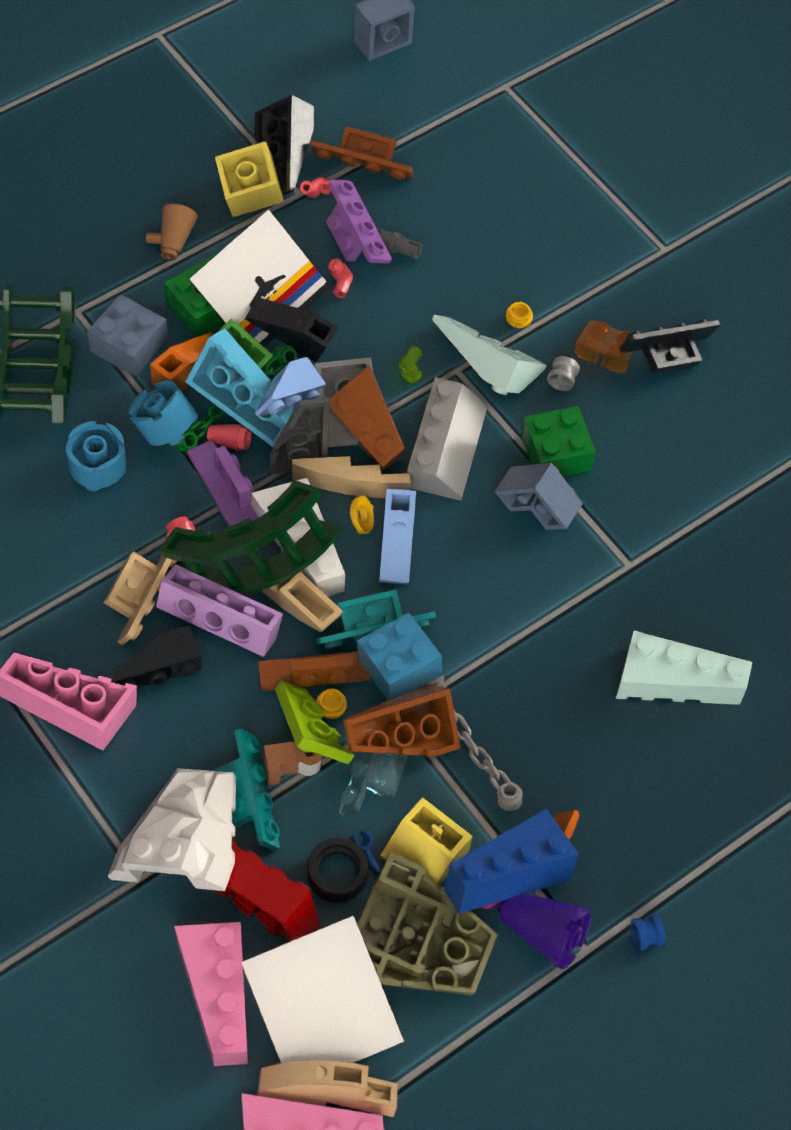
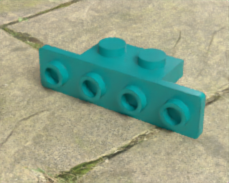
[315,589,436,649]
[214,728,280,851]

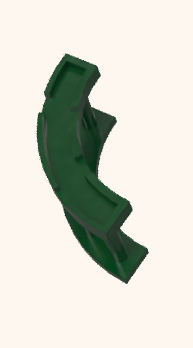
[0,285,75,423]
[159,480,343,595]

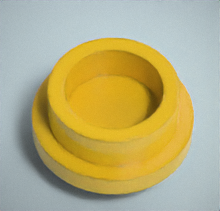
[505,302,533,328]
[316,689,347,719]

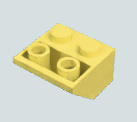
[380,797,473,886]

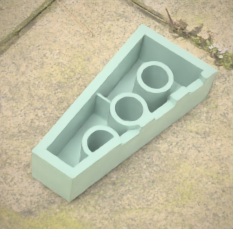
[616,631,752,705]

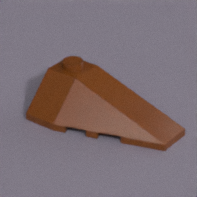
[343,686,461,757]

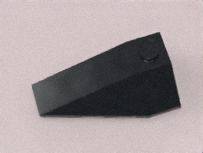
[255,95,314,196]

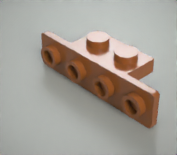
[310,126,414,180]
[258,652,373,691]

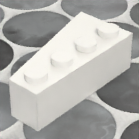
[251,478,345,597]

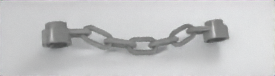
[420,674,523,811]

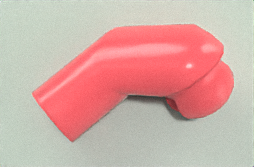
[300,177,331,198]
[328,259,353,298]

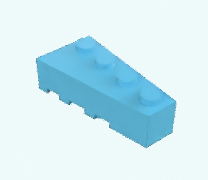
[185,329,295,447]

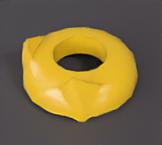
[350,495,374,534]

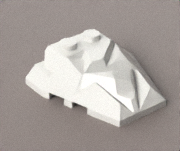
[108,768,236,891]

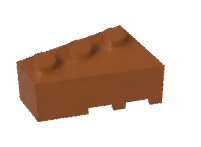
[329,365,405,472]

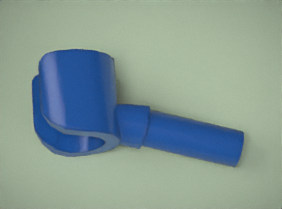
[349,831,381,874]

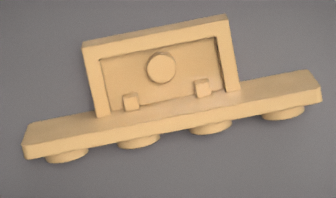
[103,551,177,645]

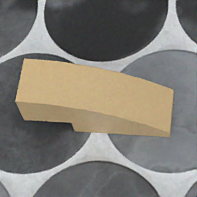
[261,572,343,632]

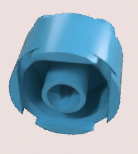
[128,380,198,446]
[66,421,127,491]

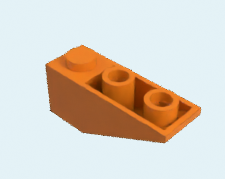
[150,332,214,391]

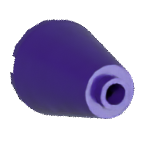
[497,894,591,970]

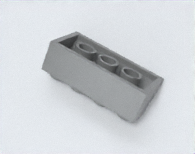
[407,377,488,501]

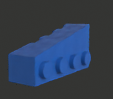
[444,809,578,914]

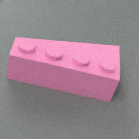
[174,922,248,1066]

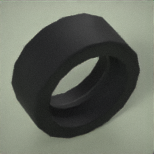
[307,837,368,903]

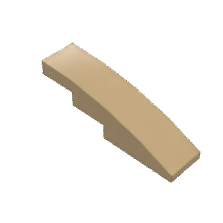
[292,456,411,498]

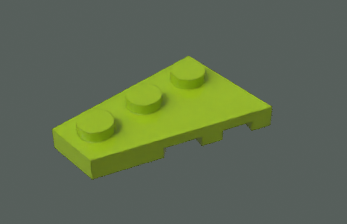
[275,680,355,764]

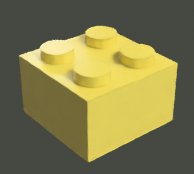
[215,141,284,217]

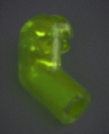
[398,346,422,383]

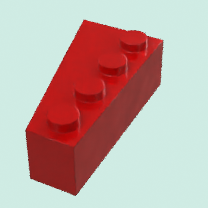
[213,840,321,943]

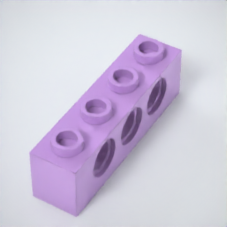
[156,564,283,657]

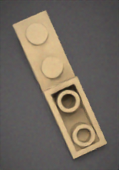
[257,1060,398,1117]

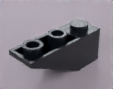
[245,297,338,362]
[110,625,202,689]

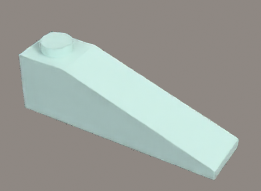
[432,315,547,395]

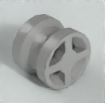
[547,356,580,391]

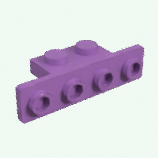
[326,180,392,263]
[188,440,258,526]

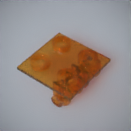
[574,320,635,373]

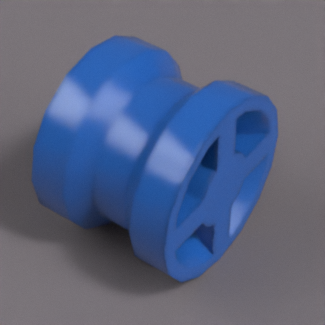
[630,914,666,951]

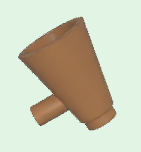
[146,204,198,260]

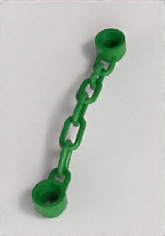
[173,345,297,452]

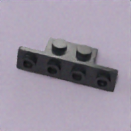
[619,319,720,374]

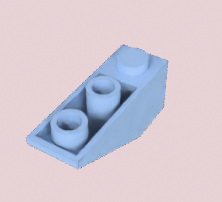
[255,357,326,417]
[379,489,416,585]

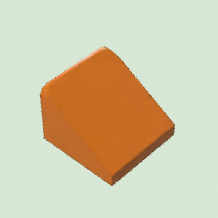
[553,810,580,841]

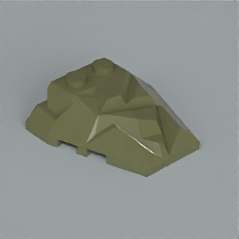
[357,851,498,995]

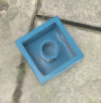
[357,613,442,700]

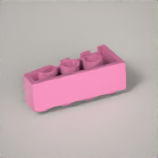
[0,653,137,751]
[242,1094,384,1130]

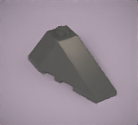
[270,397,330,475]

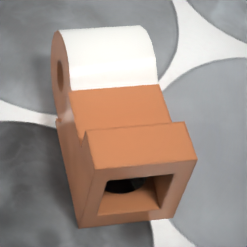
[263,741,323,785]

